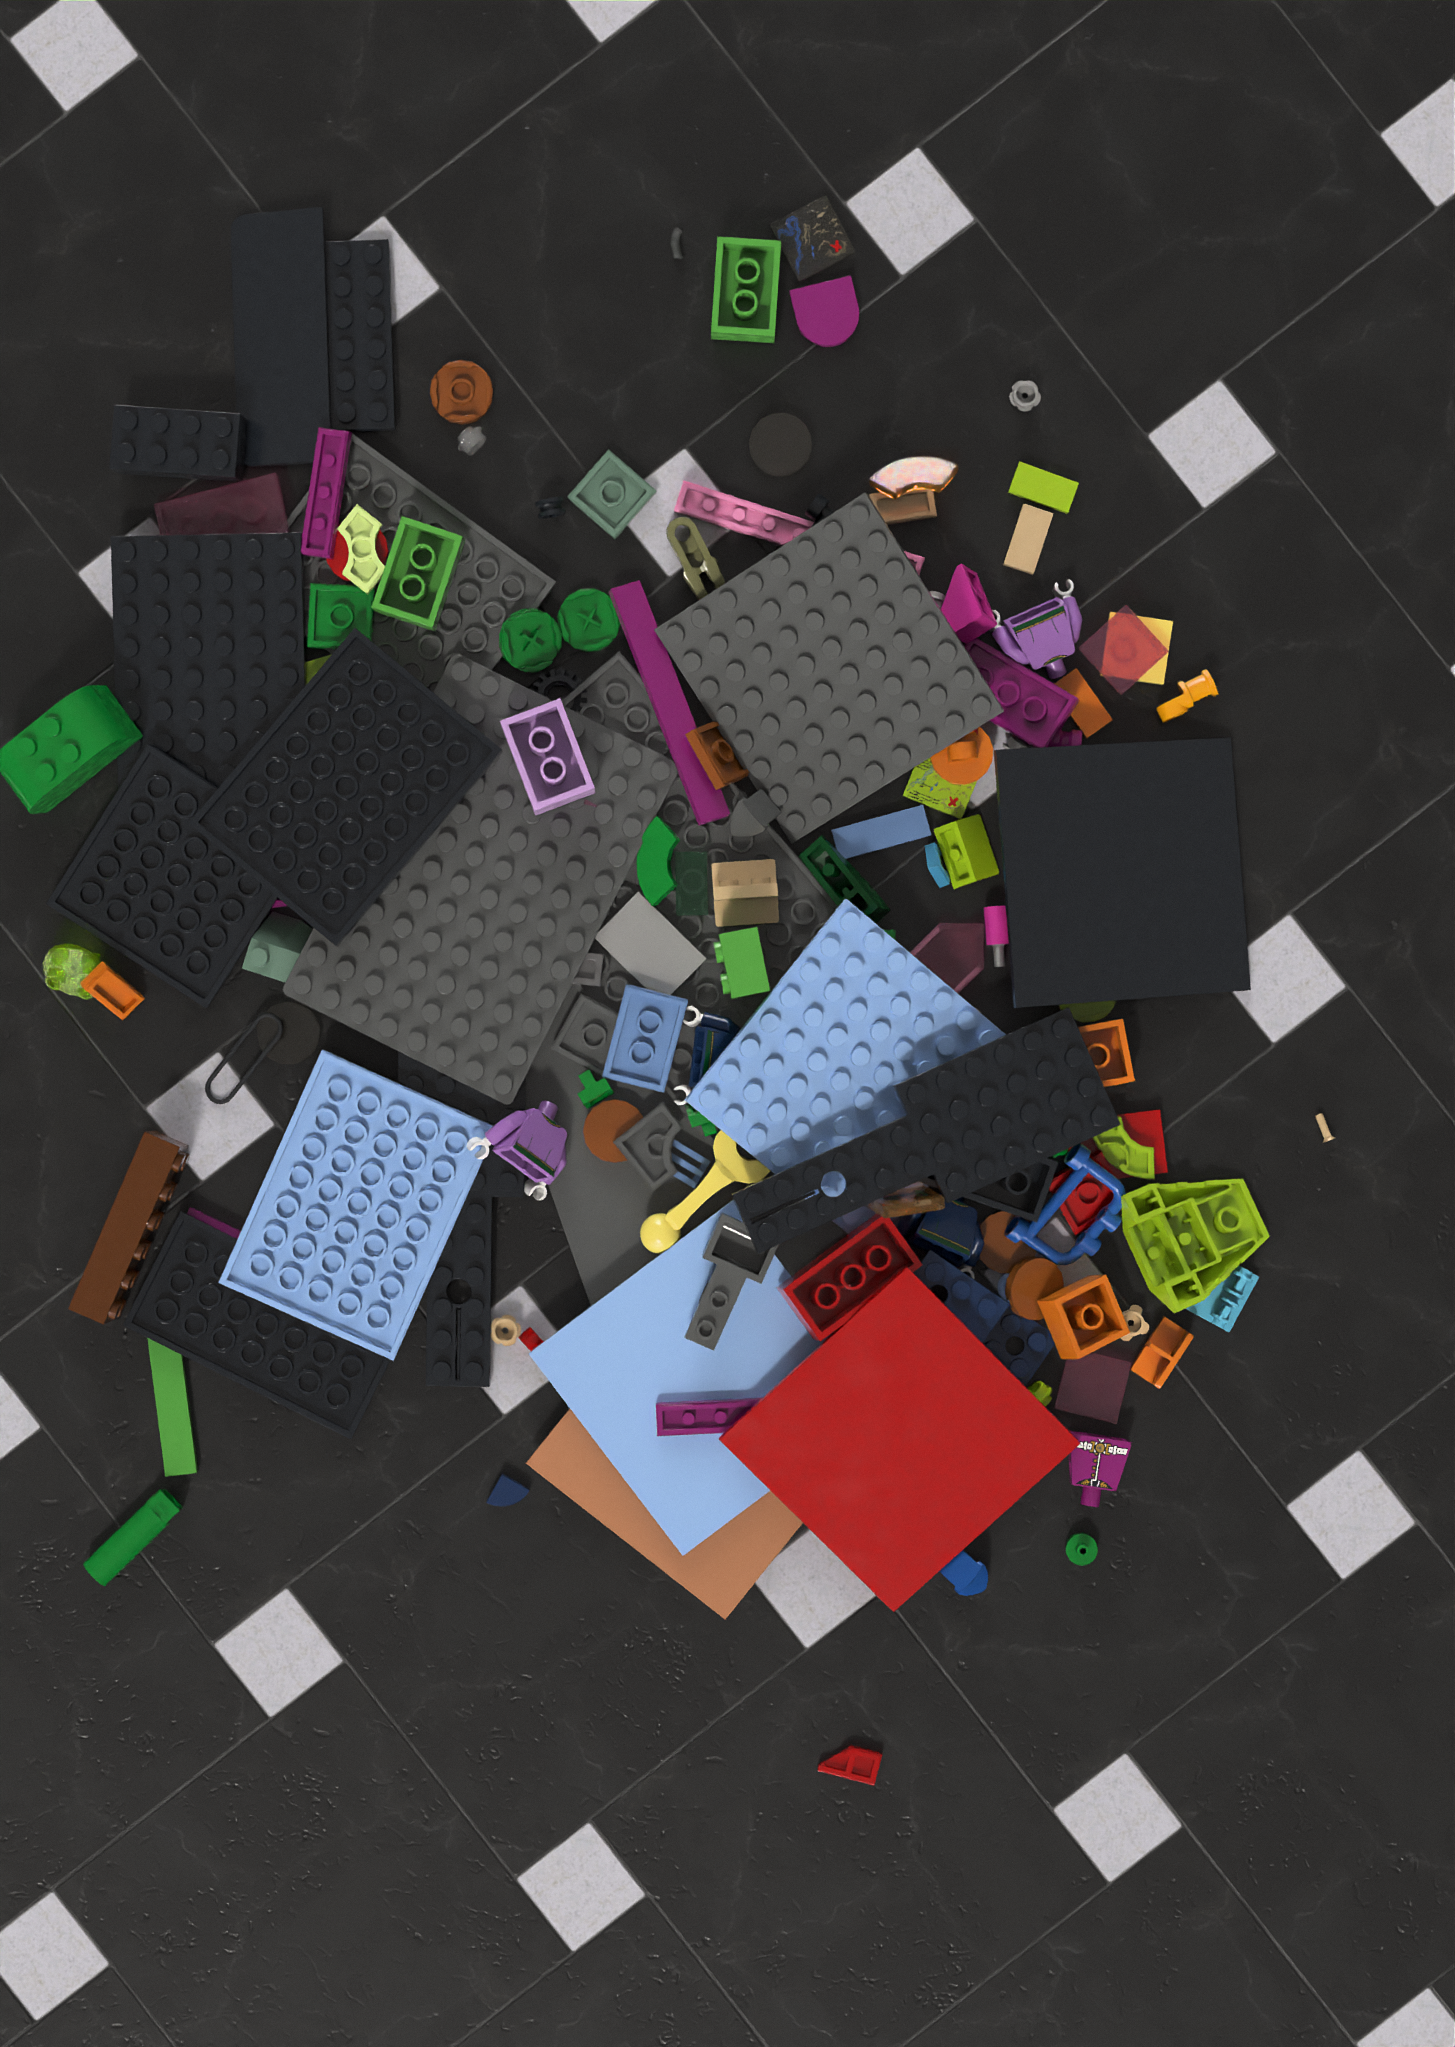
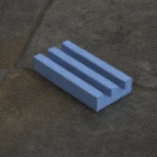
[672,1139,711,1188]

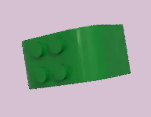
[0,685,143,814]

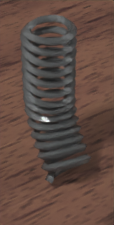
[670,227,683,260]

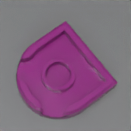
[789,276,859,347]

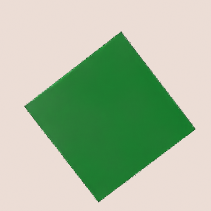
[307,583,375,649]

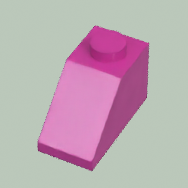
[941,563,997,644]

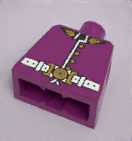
[1069,1430,1132,1507]

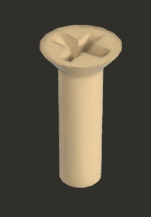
[1315,1113,1335,1143]

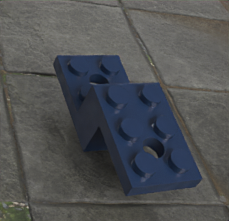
[913,1249,1055,1386]

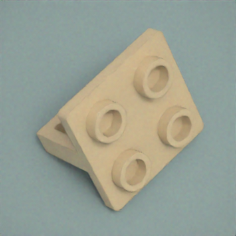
[712,859,779,927]

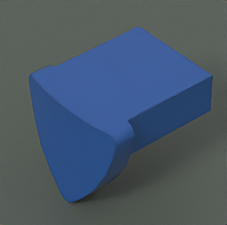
[939,1550,988,1596]

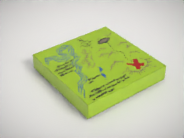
[902,758,977,819]

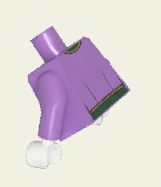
[989,579,1083,679]
[466,1101,567,1200]

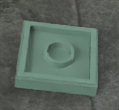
[567,449,657,540]

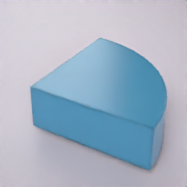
[925,842,950,888]

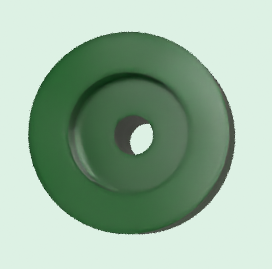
[1065,1532,1098,1566]

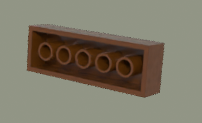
[68,1131,190,1324]

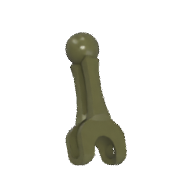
[666,517,726,601]

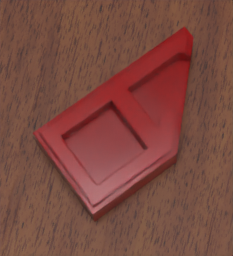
[817,1745,882,1786]

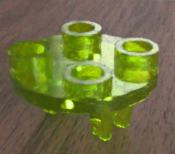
[42,943,101,1000]

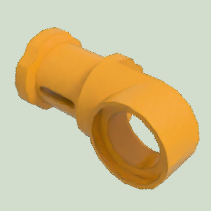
[1156,669,1218,723]

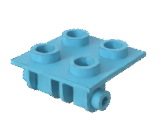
[1186,1266,1259,1332]

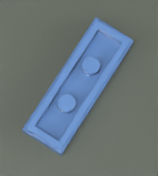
[831,805,931,859]

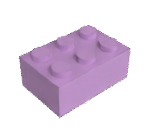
[500,698,595,816]

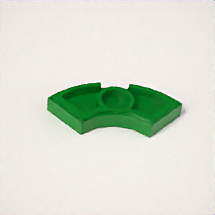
[637,816,680,907]

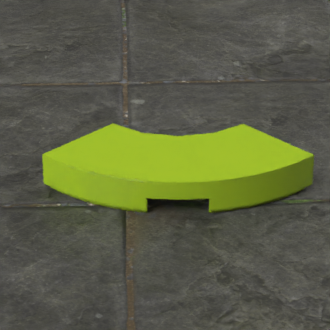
[1092,1116,1155,1179]

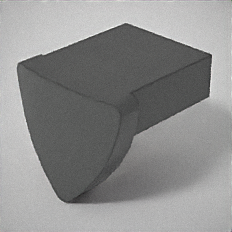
[730,789,782,836]

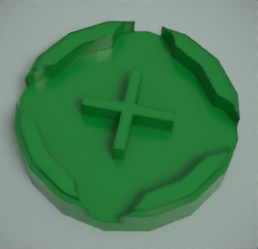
[557,588,621,652]
[499,608,562,672]

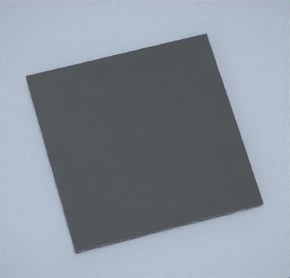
[654,492,1005,844]

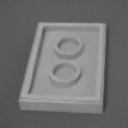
[595,892,706,995]

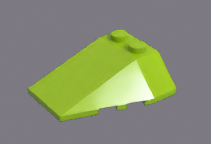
[1121,1179,1270,1313]

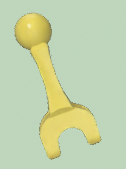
[640,1130,770,1254]

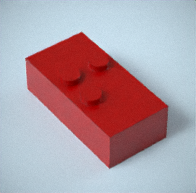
[776,1212,923,1341]

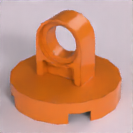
[930,727,993,785]

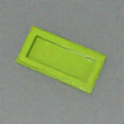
[1008,461,1079,514]

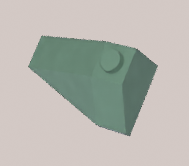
[242,911,313,983]

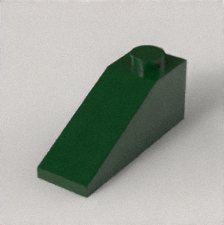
[798,835,891,923]

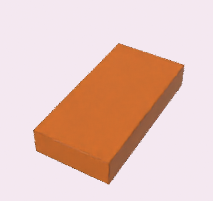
[1054,668,1113,739]
[80,961,145,1021]

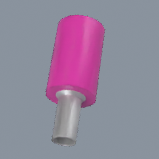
[984,905,1009,967]

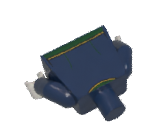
[673,1006,741,1105]
[896,1193,985,1279]

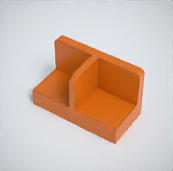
[1129,1316,1194,1389]

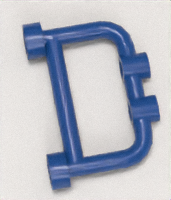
[1004,1143,1126,1265]

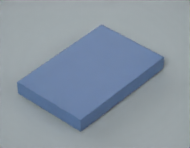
[602,984,688,1093]

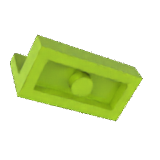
[933,814,999,889]

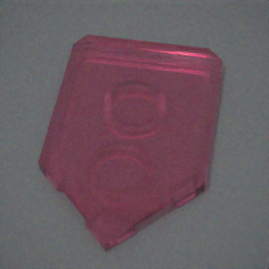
[910,923,984,993]

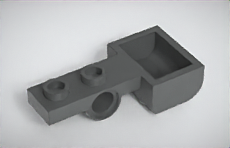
[684,1213,779,1351]

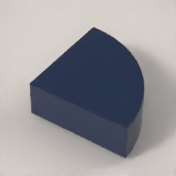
[486,1474,530,1506]

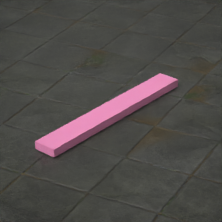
[674,481,925,575]

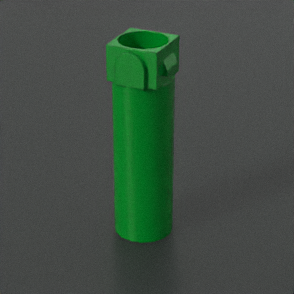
[83,1488,183,1586]

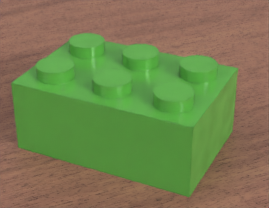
[711,236,781,343]
[372,516,465,631]
[714,927,770,1000]

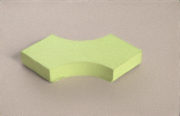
[337,504,385,595]

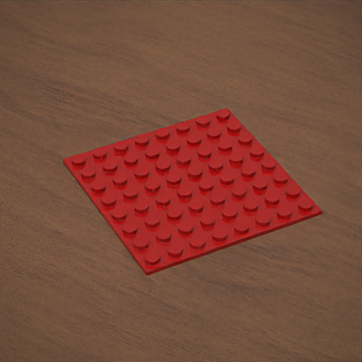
[719,1266,1081,1612]

